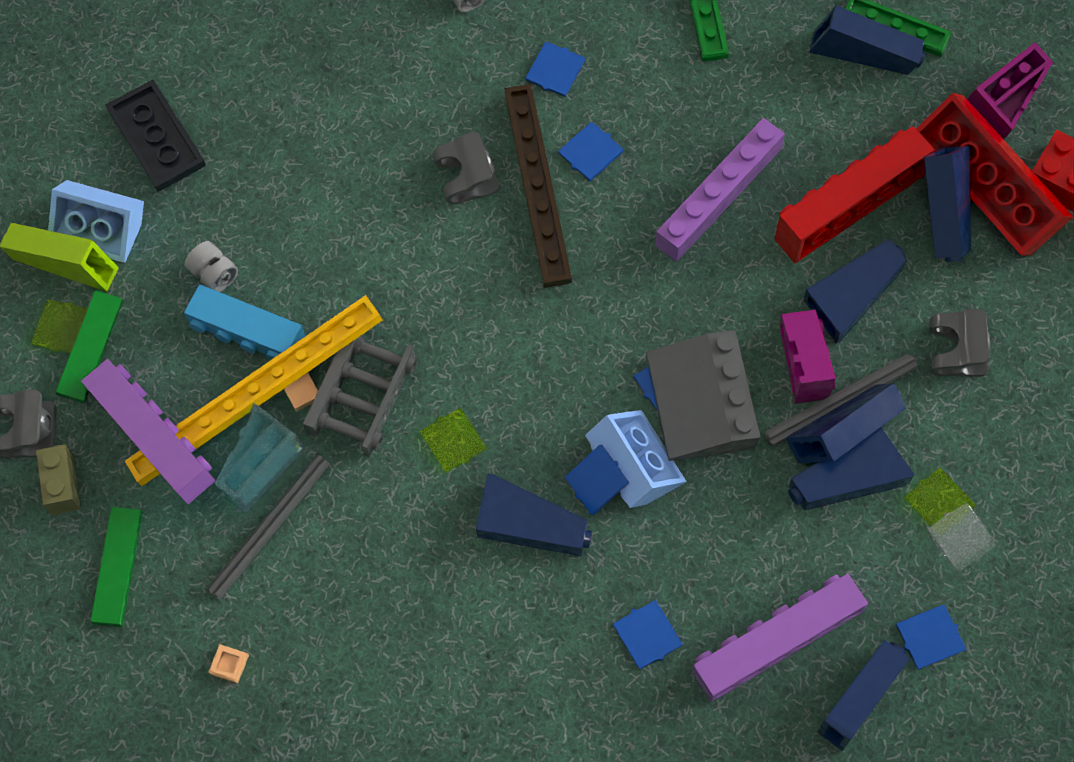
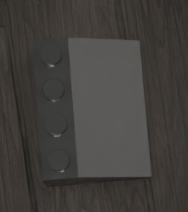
[646,330,760,461]

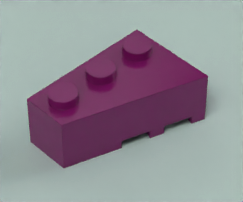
[967,42,1053,139]
[779,310,836,404]

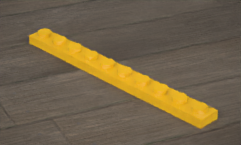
[125,295,383,486]

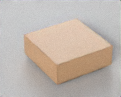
[284,372,318,412]
[208,644,249,684]

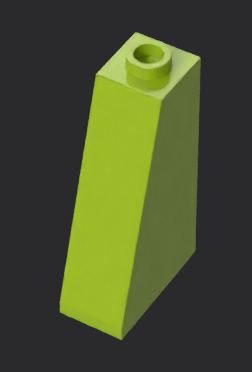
[0,223,119,292]

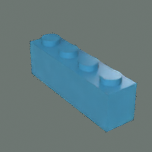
[184,284,305,360]

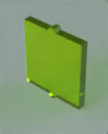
[31,299,88,354]
[420,407,487,473]
[904,468,976,536]

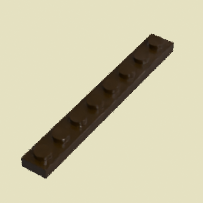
[504,84,572,288]

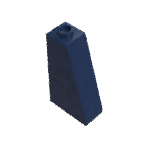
[809,5,925,75]
[924,145,971,262]
[803,238,906,344]
[786,383,906,463]
[788,427,914,511]
[476,474,592,556]
[817,640,910,751]

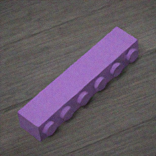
[655,118,785,262]
[81,359,216,504]
[692,574,868,702]

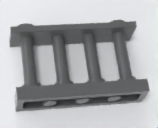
[303,335,418,457]

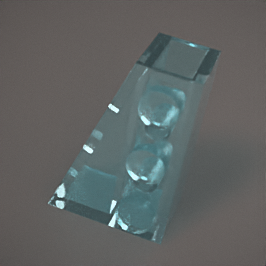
[215,403,304,514]

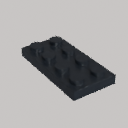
[105,80,206,192]

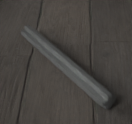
[764,354,917,446]
[207,455,329,599]

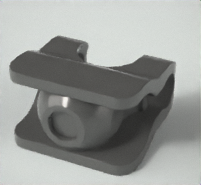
[432,132,499,204]
[930,309,990,377]
[0,389,57,458]

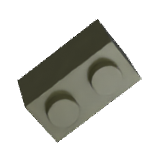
[36,444,81,515]

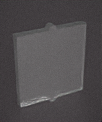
[926,502,997,572]

